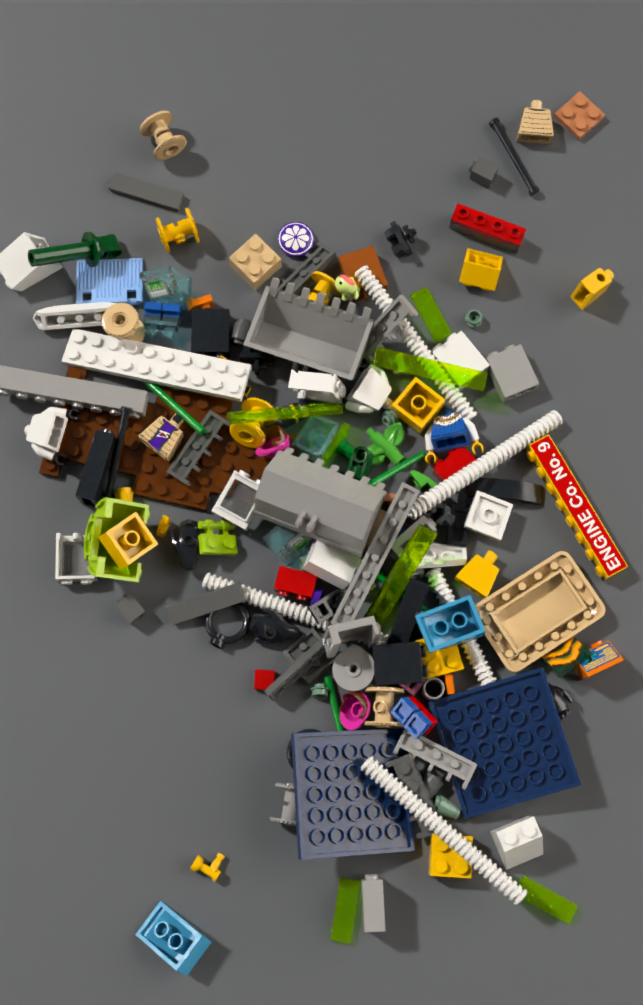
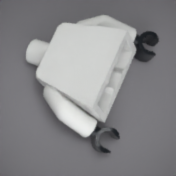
[335,358,394,413]
[24,407,81,467]

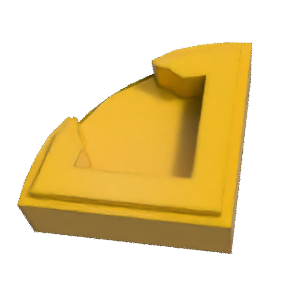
[156,515,171,538]

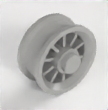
[332,647,375,692]

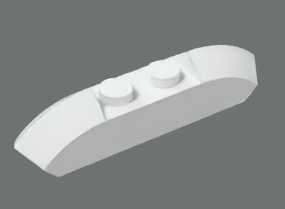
[33,302,117,330]

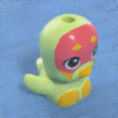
[335,275,361,301]

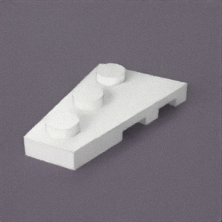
[408,540,467,569]

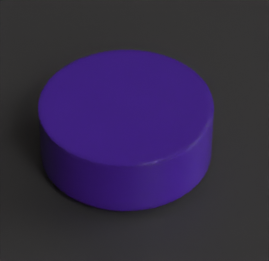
[311,589,324,605]

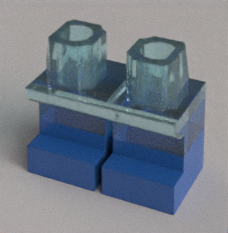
[143,302,182,340]

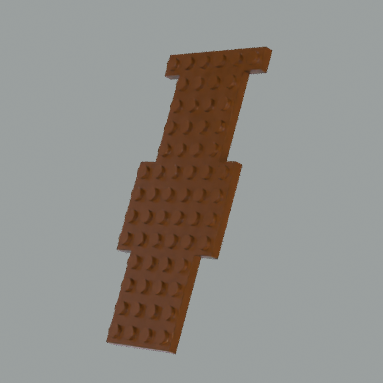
[39,366,302,511]

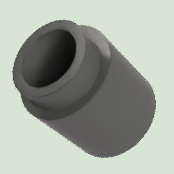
[230,318,252,347]
[422,770,444,799]

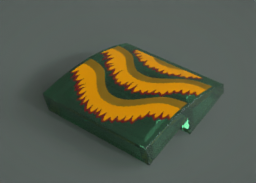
[539,636,592,678]

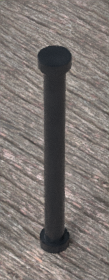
[489,118,539,196]
[103,406,133,498]

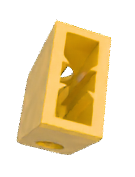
[570,268,614,310]
[454,550,499,599]

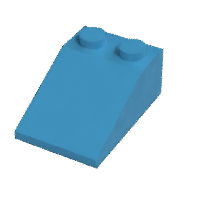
[415,595,486,653]
[135,901,212,976]

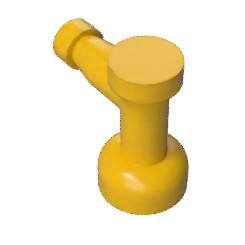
[190,853,225,882]

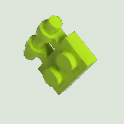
[198,519,238,556]

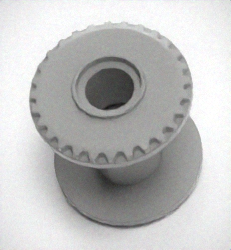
[270,783,296,826]

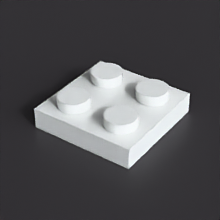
[464,491,513,541]

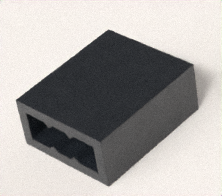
[191,309,230,358]
[372,642,429,685]

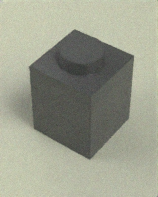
[469,156,499,188]
[115,593,147,626]

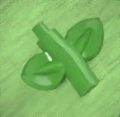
[362,422,405,466]

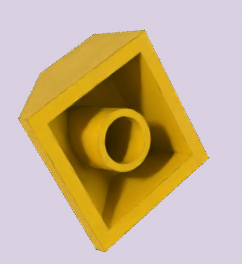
[459,248,503,291]

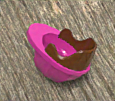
[255,425,290,459]
[339,691,371,730]

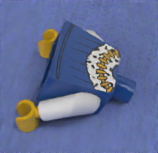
[425,409,484,464]

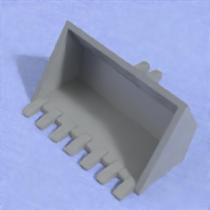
[243,277,374,380]
[253,447,387,557]

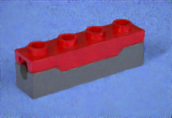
[449,203,526,253]

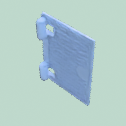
[76,258,143,306]

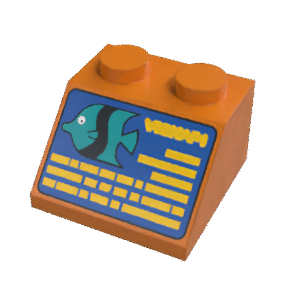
[572,640,623,681]

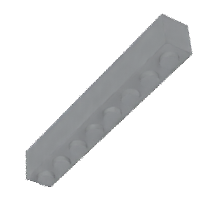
[0,365,149,419]

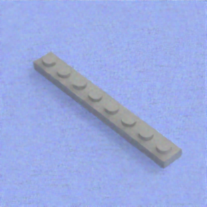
[331,482,420,625]

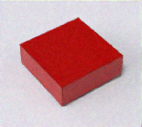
[254,669,275,690]

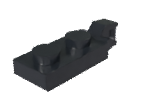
[446,493,470,547]

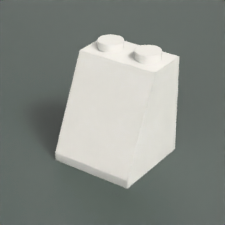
[0,232,62,292]
[490,816,543,870]

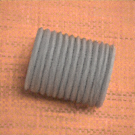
[421,677,445,701]

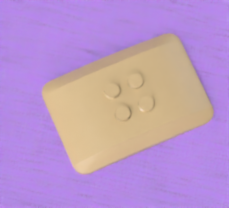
[475,551,605,672]

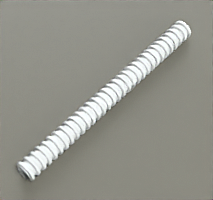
[354,265,477,420]
[408,410,563,520]
[425,567,497,686]
[202,572,389,645]
[360,756,527,905]

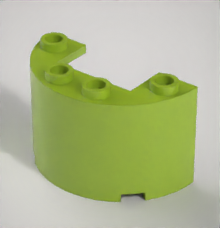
[84,497,150,583]

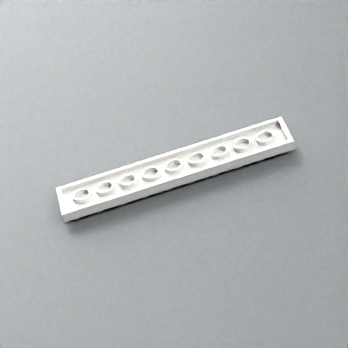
[61,328,252,402]

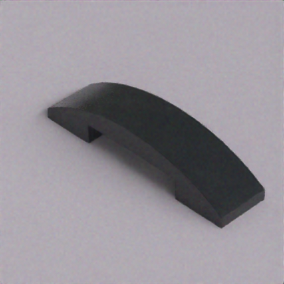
[465,478,543,505]
[308,582,377,624]

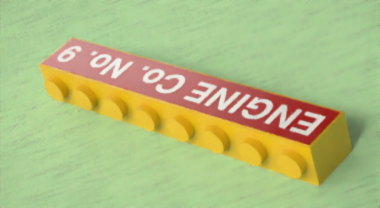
[526,434,628,580]

